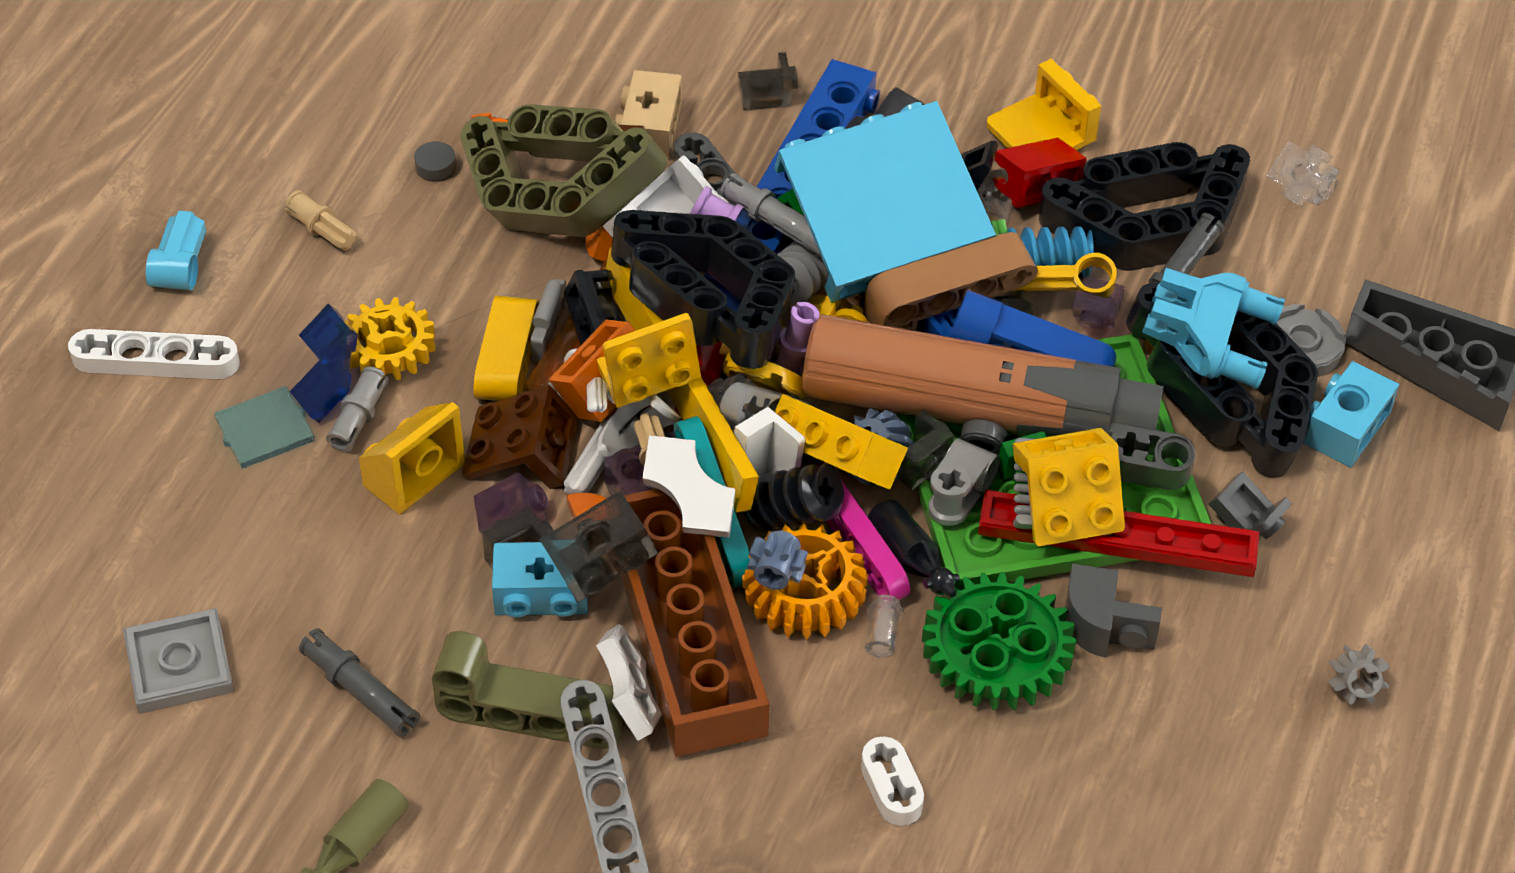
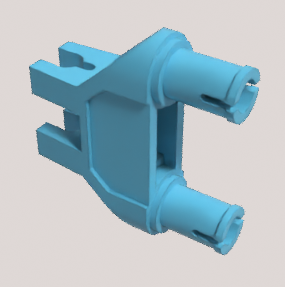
[1142,268,1285,390]

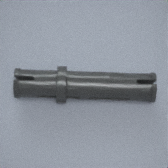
[1129,213,1225,311]
[299,628,420,737]

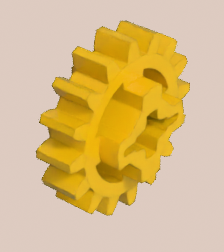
[340,297,436,381]

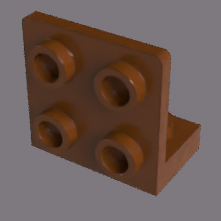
[462,385,578,489]

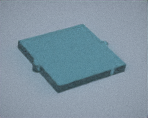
[214,386,315,469]

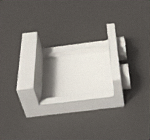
[603,156,729,237]

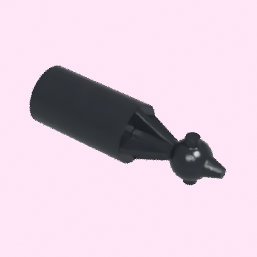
[868,500,960,597]

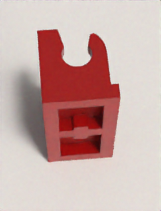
[993,137,1087,208]

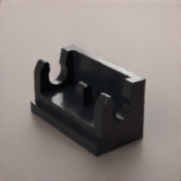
[563,269,620,346]

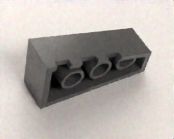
[1345,279,1515,431]

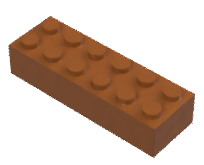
[606,489,769,757]

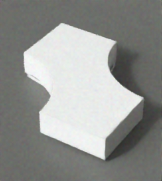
[643,435,736,538]
[596,624,662,741]

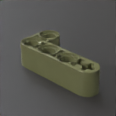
[432,631,624,749]

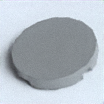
[1277,304,1346,377]

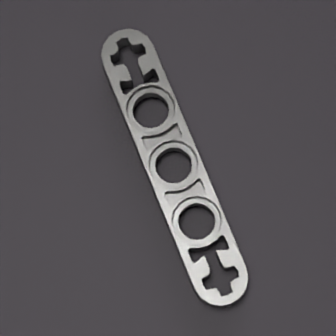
[561,680,649,873]

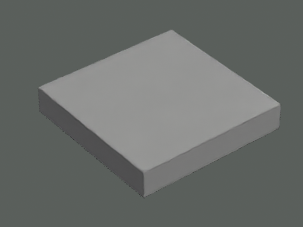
[123,608,234,714]

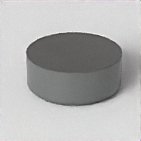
[414,141,456,181]
[960,419,1007,455]

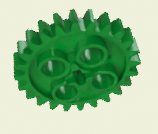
[921,572,1076,710]

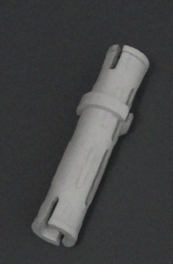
[720,173,822,258]

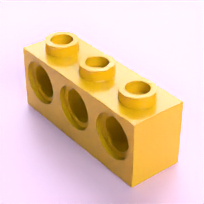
[775,393,908,490]

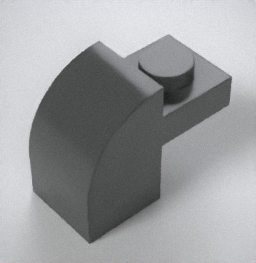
[1065,564,1162,658]

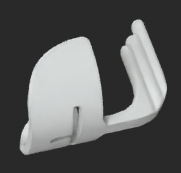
[586,377,682,466]

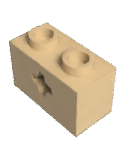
[615,70,682,160]

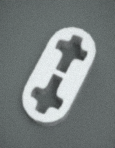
[861,736,924,826]

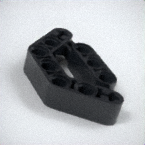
[1039,142,1250,271]
[611,210,795,369]
[1126,283,1318,478]

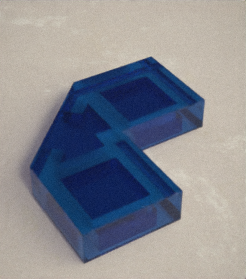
[290,304,358,423]

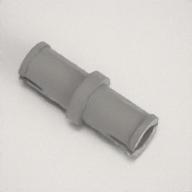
[326,366,389,452]

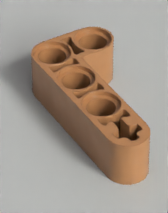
[863,232,1038,331]

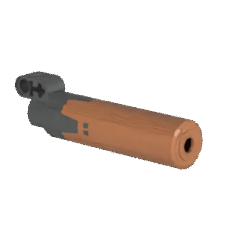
[802,314,1196,490]

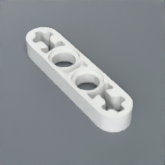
[68,329,240,379]

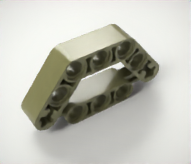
[461,104,667,237]

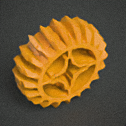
[742,523,868,641]

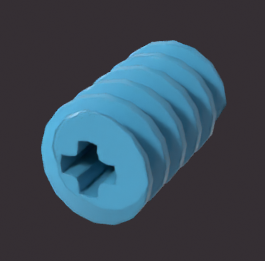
[1007,227,1094,280]

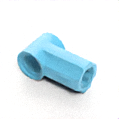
[146,211,206,291]

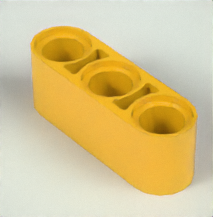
[473,295,539,401]

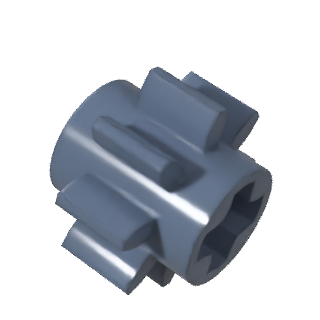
[747,531,808,590]

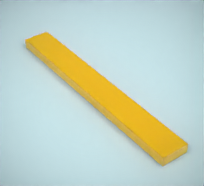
[606,247,759,513]

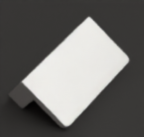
[734,407,805,476]

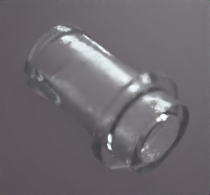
[865,595,904,658]

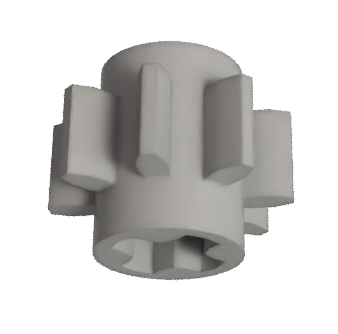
[1328,644,1390,705]

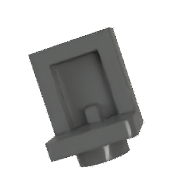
[1208,471,1292,539]

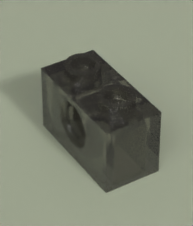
[539,490,658,602]

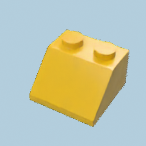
[359,402,465,515]

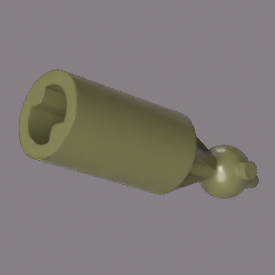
[301,779,409,873]

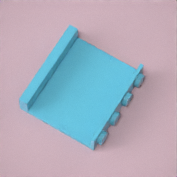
[775,101,996,303]

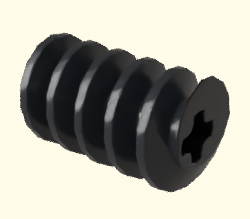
[743,463,844,531]

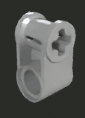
[928,438,1000,526]

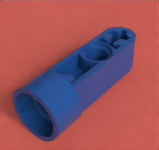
[949,289,1117,367]

